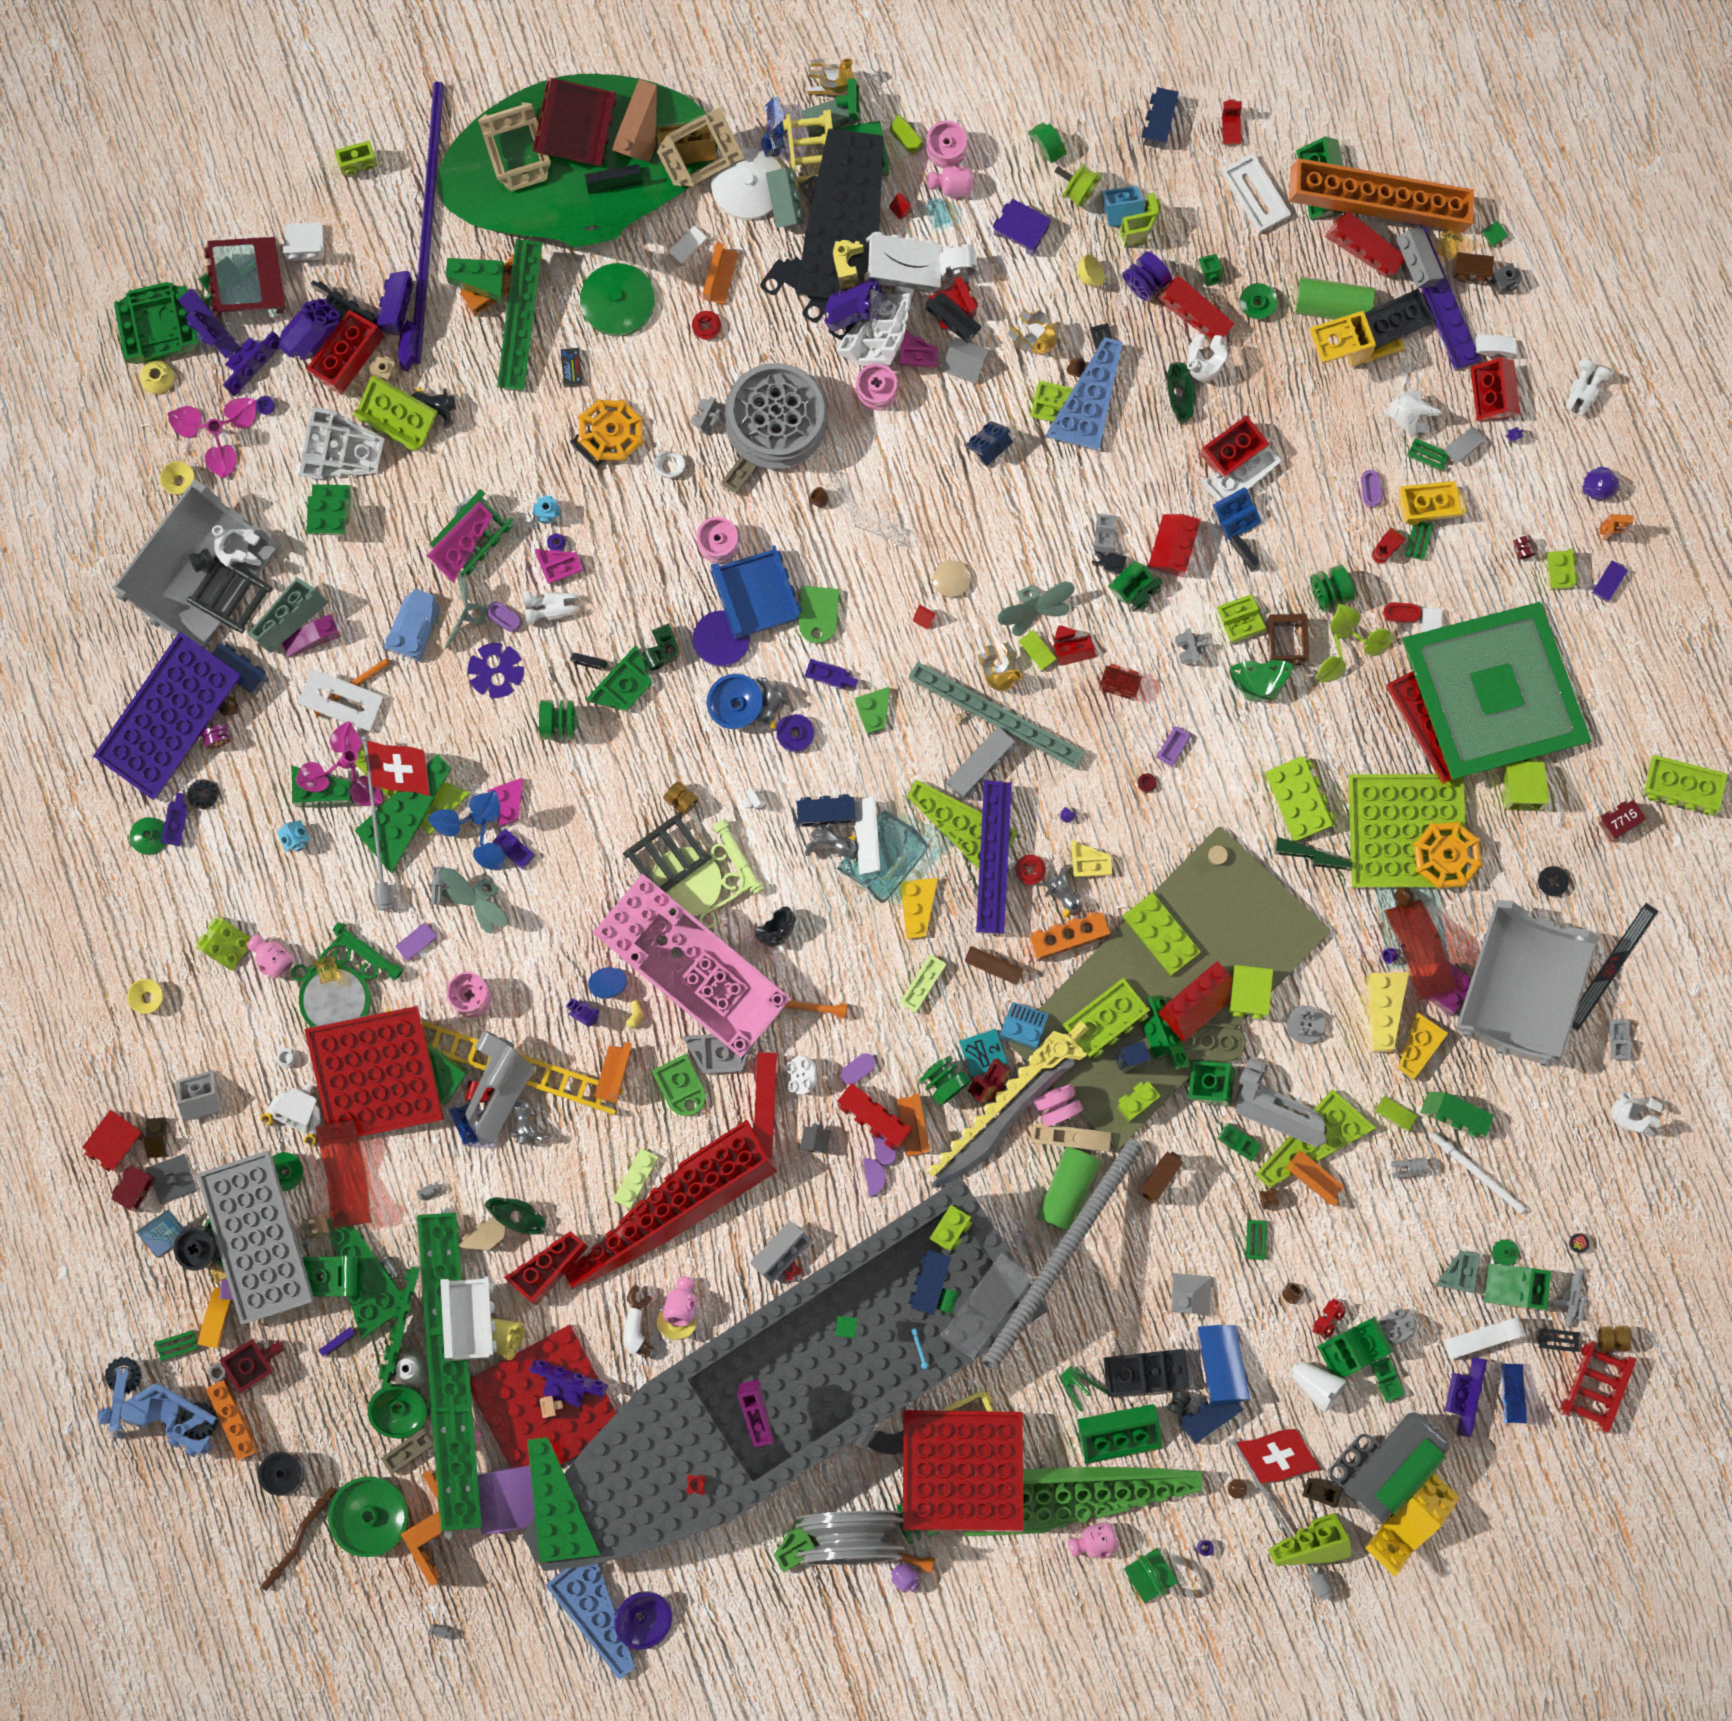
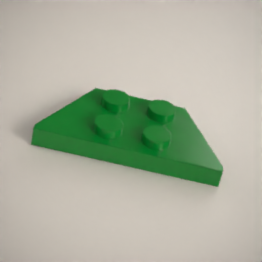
[586,645,652,712]

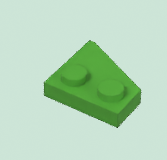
[854,687,890,735]
[774,1519,815,1573]

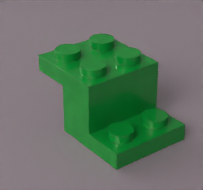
[306,484,351,535]
[1317,1316,1394,1378]

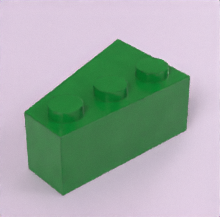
[1420,1092,1494,1138]

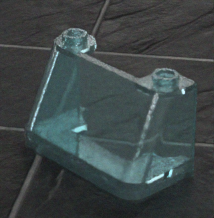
[836,810,928,903]

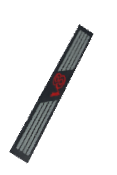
[1572,903,1658,1031]

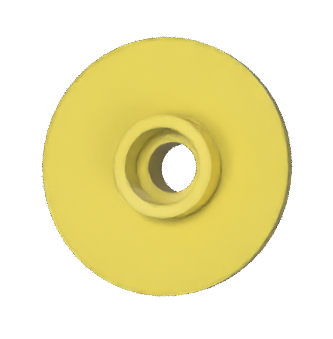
[657,1310,696,1340]

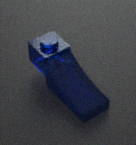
[761,97,787,157]
[1502,1363,1527,1424]

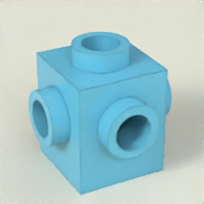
[533,496,561,524]
[277,820,311,852]

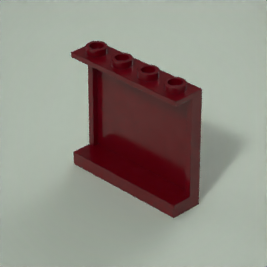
[533,77,617,166]

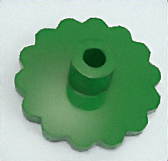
[1491,1239,1519,1266]

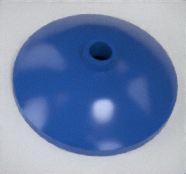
[706,674,763,730]

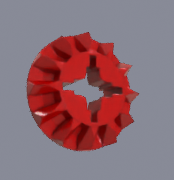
[692,311,721,341]
[1015,854,1046,885]

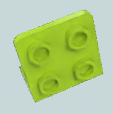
[195,916,251,970]

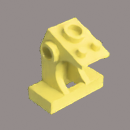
[833,240,864,290]

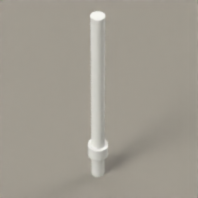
[1430,1132,1525,1214]

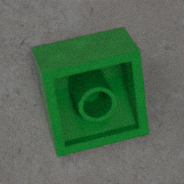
[1188,1061,1235,1107]

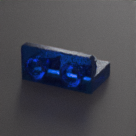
[449,1104,479,1147]

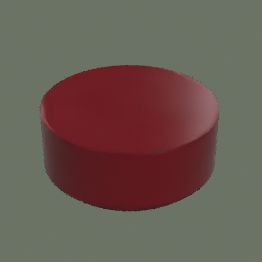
[1137,773,1157,793]

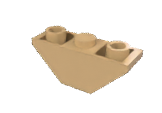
[459,1215,507,1251]

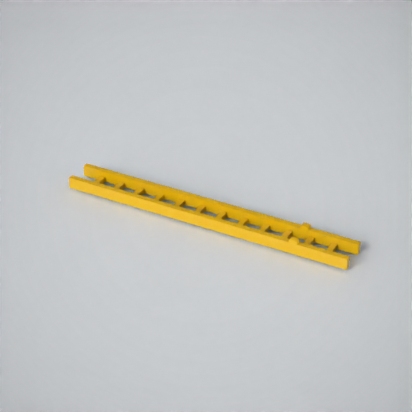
[386,1009,624,1116]

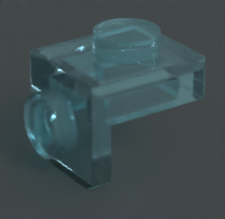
[923,197,951,228]

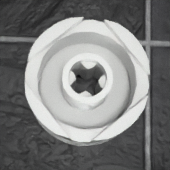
[939,244,979,284]

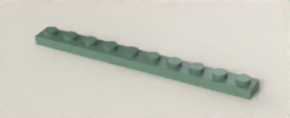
[908,662,1084,770]

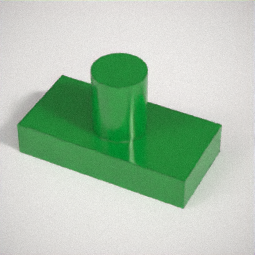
[836,78,860,121]

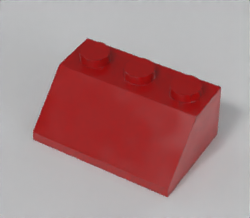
[1470,357,1521,421]
[1200,415,1270,478]
[1148,514,1201,578]

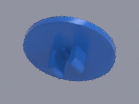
[588,967,627,999]

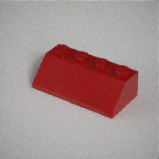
[306,310,385,395]
[1158,960,1233,1042]

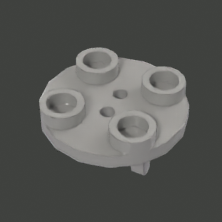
[1287,1005,1325,1044]
[1378,1308,1417,1346]

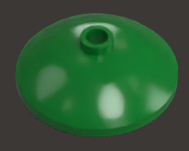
[367,1384,427,1439]

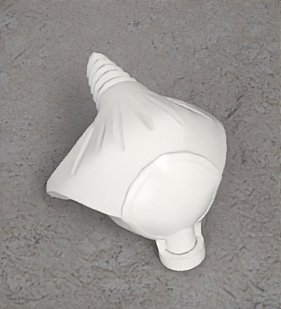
[1187,334,1228,382]
[1384,391,1442,437]
[212,525,261,567]
[1611,1091,1662,1136]

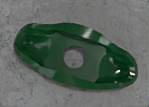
[1167,362,1196,425]
[484,1197,546,1235]

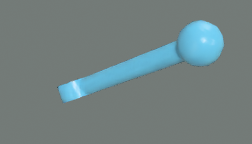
[911,1328,929,1370]

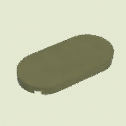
[1181,1022,1246,1063]

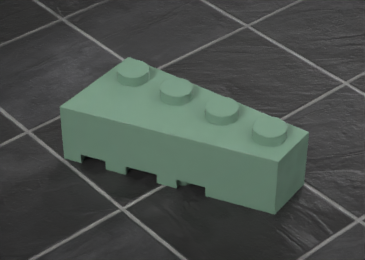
[248,577,329,653]

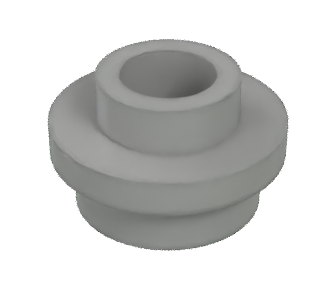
[208,1363,228,1383]

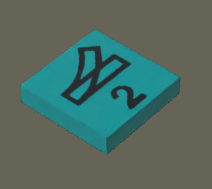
[959,1029,1008,1078]

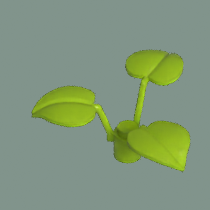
[1315,604,1394,682]

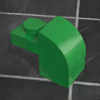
[1028,122,1067,163]

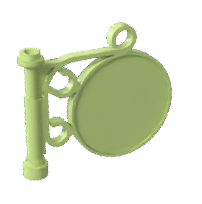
[651,819,764,929]

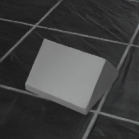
[942,337,990,384]

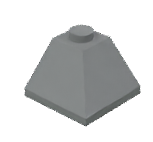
[1170,1273,1212,1316]

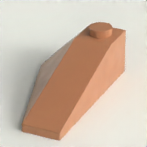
[612,79,657,163]

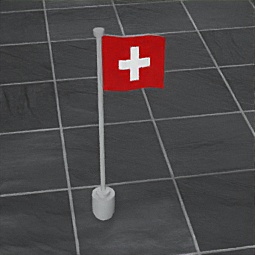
[361,736,430,911]
[1229,1429,1335,1601]

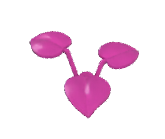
[168,397,256,478]
[295,721,383,806]

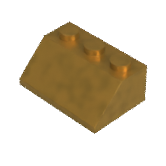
[656,123,716,166]

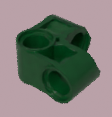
[642,623,680,671]

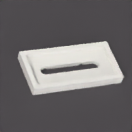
[1221,153,1291,234]
[298,668,383,732]

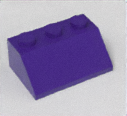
[375,271,414,336]

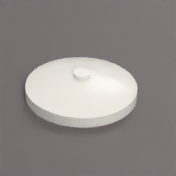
[711,148,782,221]

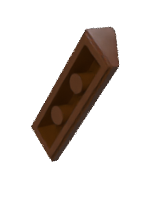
[965,946,1023,985]

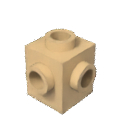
[369,356,398,385]

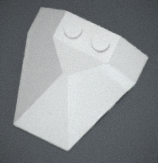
[836,293,912,366]
[299,406,384,479]

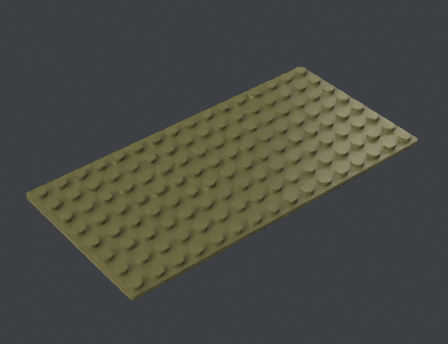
[1008,827,1329,1149]

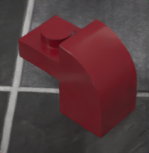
[968,1058,1011,1103]

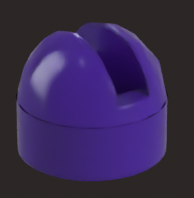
[1060,807,1076,823]
[1382,948,1399,964]
[1196,1540,1214,1556]

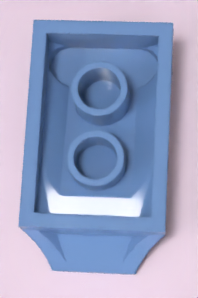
[384,589,440,662]

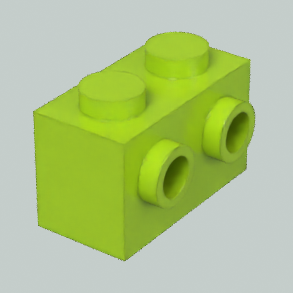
[334,140,378,175]
[1116,1081,1160,1123]

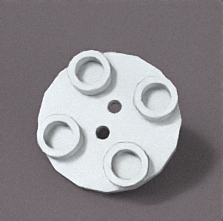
[786,1056,817,1094]

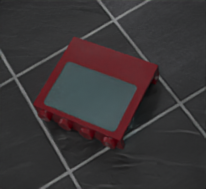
[203,237,286,318]

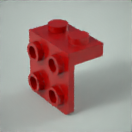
[928,276,978,330]

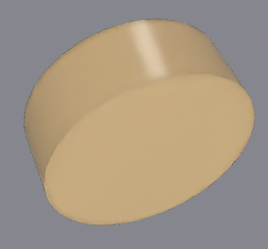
[1208,845,1228,866]

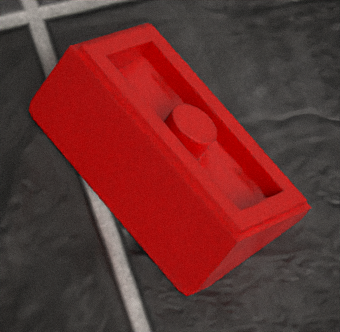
[1053,635,1096,666]

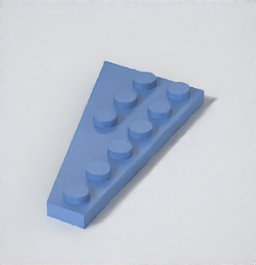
[1044,337,1123,451]
[545,1564,636,1680]

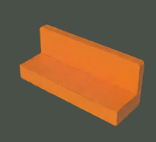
[702,242,738,305]
[595,1042,632,1103]
[897,1093,930,1156]
[1286,1151,1344,1207]

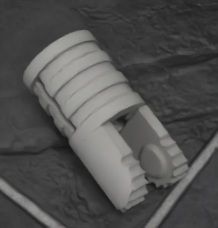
[1391,1157,1428,1179]

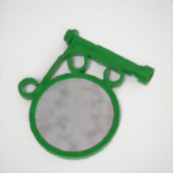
[291,922,404,1027]

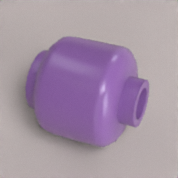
[891,1563,920,1593]

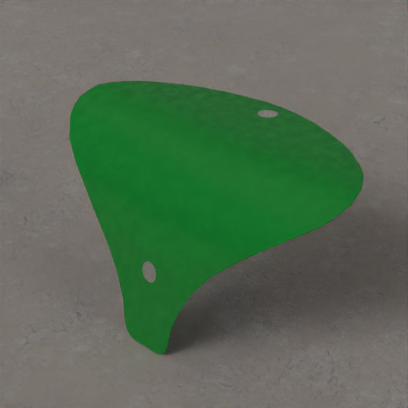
[437,73,718,247]

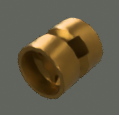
[663,780,699,817]
[1598,1325,1631,1352]

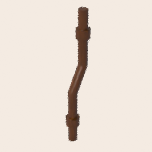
[260,1486,337,1592]

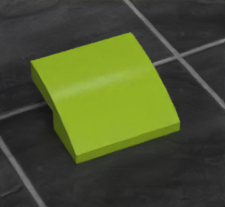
[1030,380,1073,422]
[1217,594,1266,644]

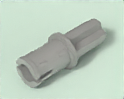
[430,866,445,905]

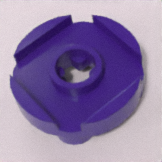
[776,714,814,753]

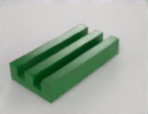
[1407,438,1448,471]
[1405,521,1433,561]
[1245,1220,1267,1260]
[155,1330,199,1361]

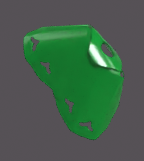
[1229,660,1293,701]

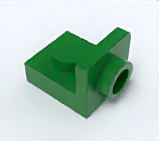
[1198,254,1223,286]

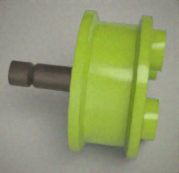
[1054,163,1102,208]

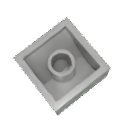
[176,1070,222,1121]

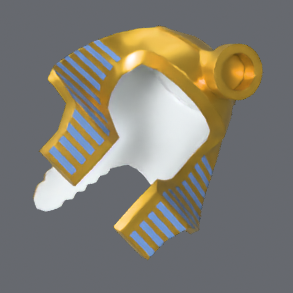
[806,58,854,95]
[1007,309,1058,354]
[978,642,1023,692]

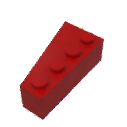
[1324,211,1405,278]
[1155,275,1235,342]
[837,1083,913,1151]
[503,1231,588,1306]

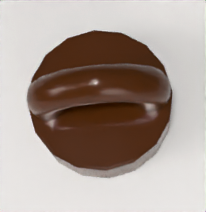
[1066,358,1086,377]
[809,487,829,508]
[219,697,239,716]
[1395,887,1414,908]
[1282,1283,1303,1304]
[1227,1479,1247,1499]

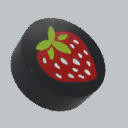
[1569,1233,1589,1253]

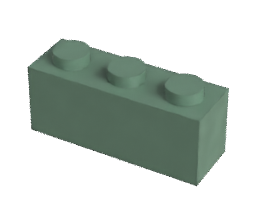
[801,99,861,137]
[765,168,804,228]

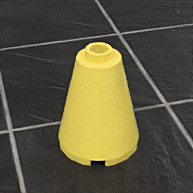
[491,1318,525,1360]

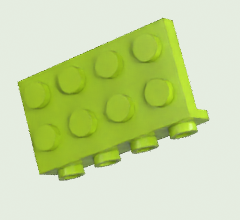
[353,375,438,450]
[1265,755,1336,842]
[1642,755,1728,816]
[1062,978,1150,1059]

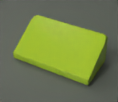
[889,115,923,156]
[1374,1096,1417,1132]

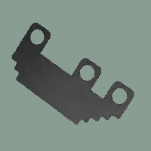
[760,257,856,340]

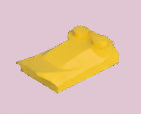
[1399,481,1468,526]

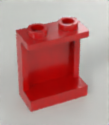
[82,1110,145,1172]

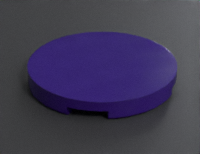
[693,610,750,667]

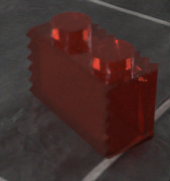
[1098,664,1142,701]

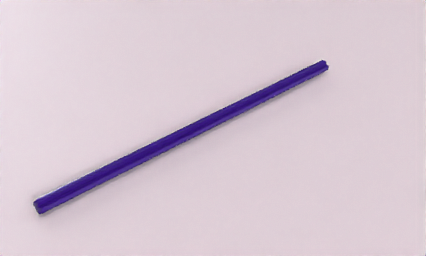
[413,81,444,364]

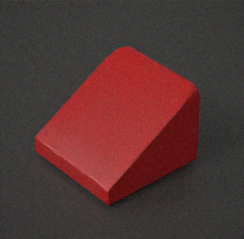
[889,193,911,220]
[913,605,936,629]
[1054,625,1076,643]

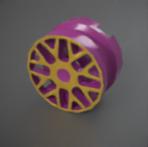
[201,724,231,749]

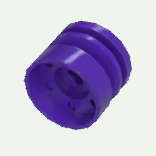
[1122,251,1172,302]

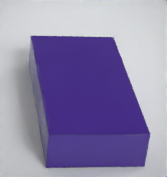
[1591,560,1628,603]
[318,1327,357,1357]

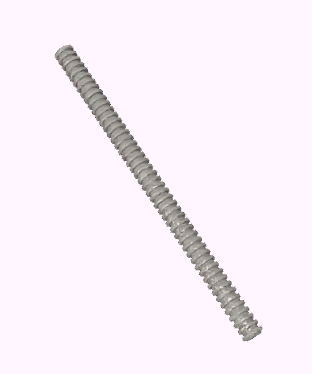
[982,1139,1143,1370]

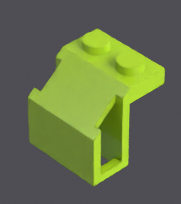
[1120,192,1161,248]

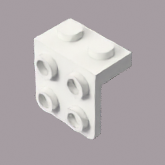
[283,222,324,261]

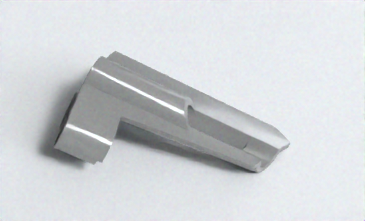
[465,1030,535,1145]
[1236,1057,1326,1147]

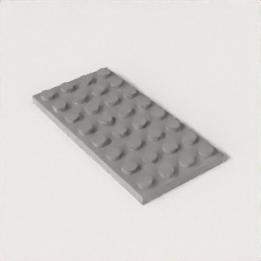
[196,1150,315,1325]

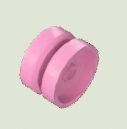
[926,120,967,168]
[856,363,897,411]
[696,516,739,564]
[1034,1084,1083,1127]

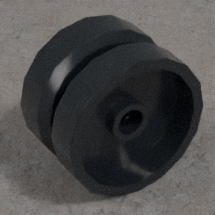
[173,1225,221,1271]
[258,1452,306,1496]

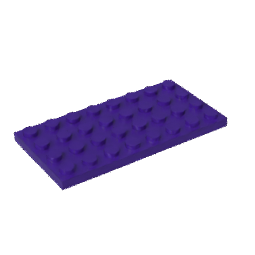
[93,631,242,800]

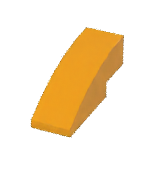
[198,1287,232,1349]

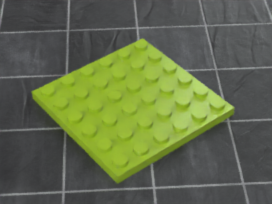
[1348,774,1468,888]

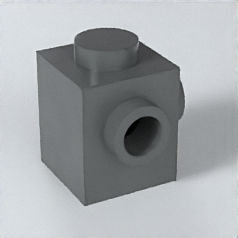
[1491,263,1521,295]
[800,1124,831,1154]

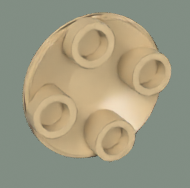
[933,560,971,598]

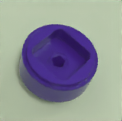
[256,395,276,415]

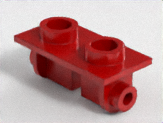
[1312,1298,1346,1340]

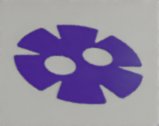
[467,643,524,698]

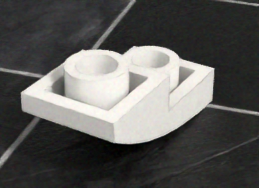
[1476,335,1517,358]

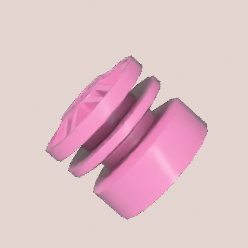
[447,972,492,1018]

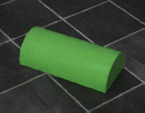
[1295,277,1375,320]
[1035,1147,1102,1232]

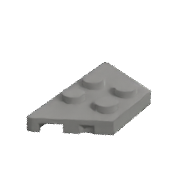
[683,1034,755,1074]

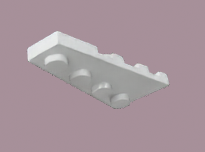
[1200,447,1282,502]

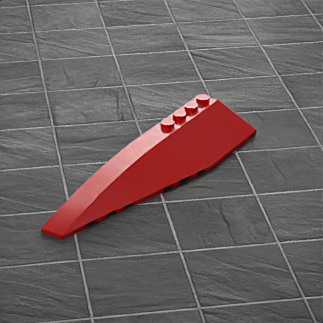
[565,1120,777,1289]

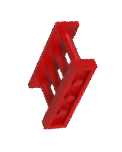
[1560,1341,1637,1433]

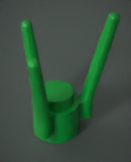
[1060,1366,1108,1411]

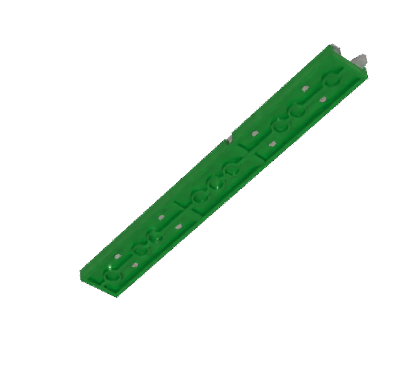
[416,1207,482,1540]

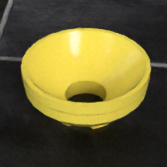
[1077,254,1105,288]
[140,360,175,395]
[160,461,195,495]
[127,979,163,1014]

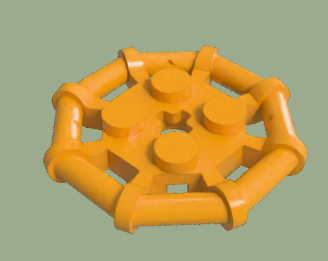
[577,398,644,462]
[1413,821,1483,890]

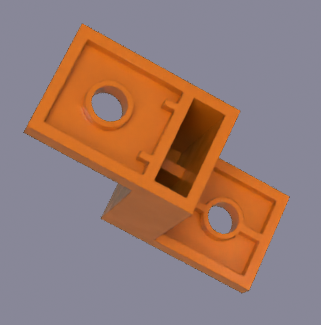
[401,1470,444,1587]

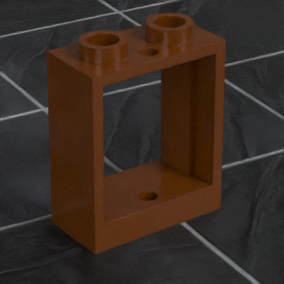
[1267,614,1309,666]
[1138,1151,1183,1204]

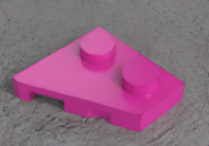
[900,329,938,368]
[534,549,583,584]

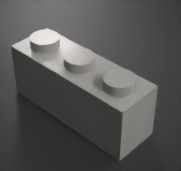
[1396,228,1444,288]
[750,1220,812,1284]

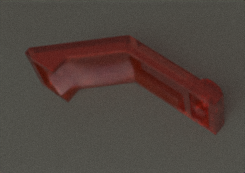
[1384,899,1456,1000]
[315,1119,372,1229]

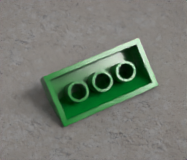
[1296,136,1345,220]
[1077,1404,1162,1464]

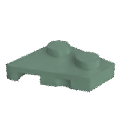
[1435,1251,1480,1293]

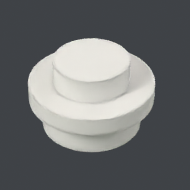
[276,1048,296,1068]

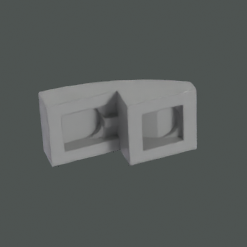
[1444,426,1486,464]
[1094,513,1116,553]
[1609,1019,1631,1059]

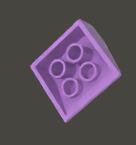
[477,1465,535,1535]

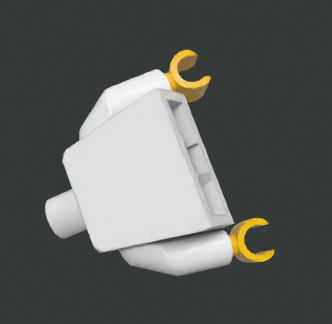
[260,1084,321,1146]

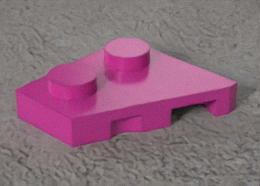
[487,778,523,826]

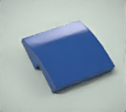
[1212,487,1262,541]

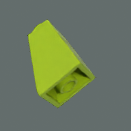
[1503,759,1549,811]

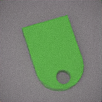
[799,586,840,644]
[652,1054,706,1117]

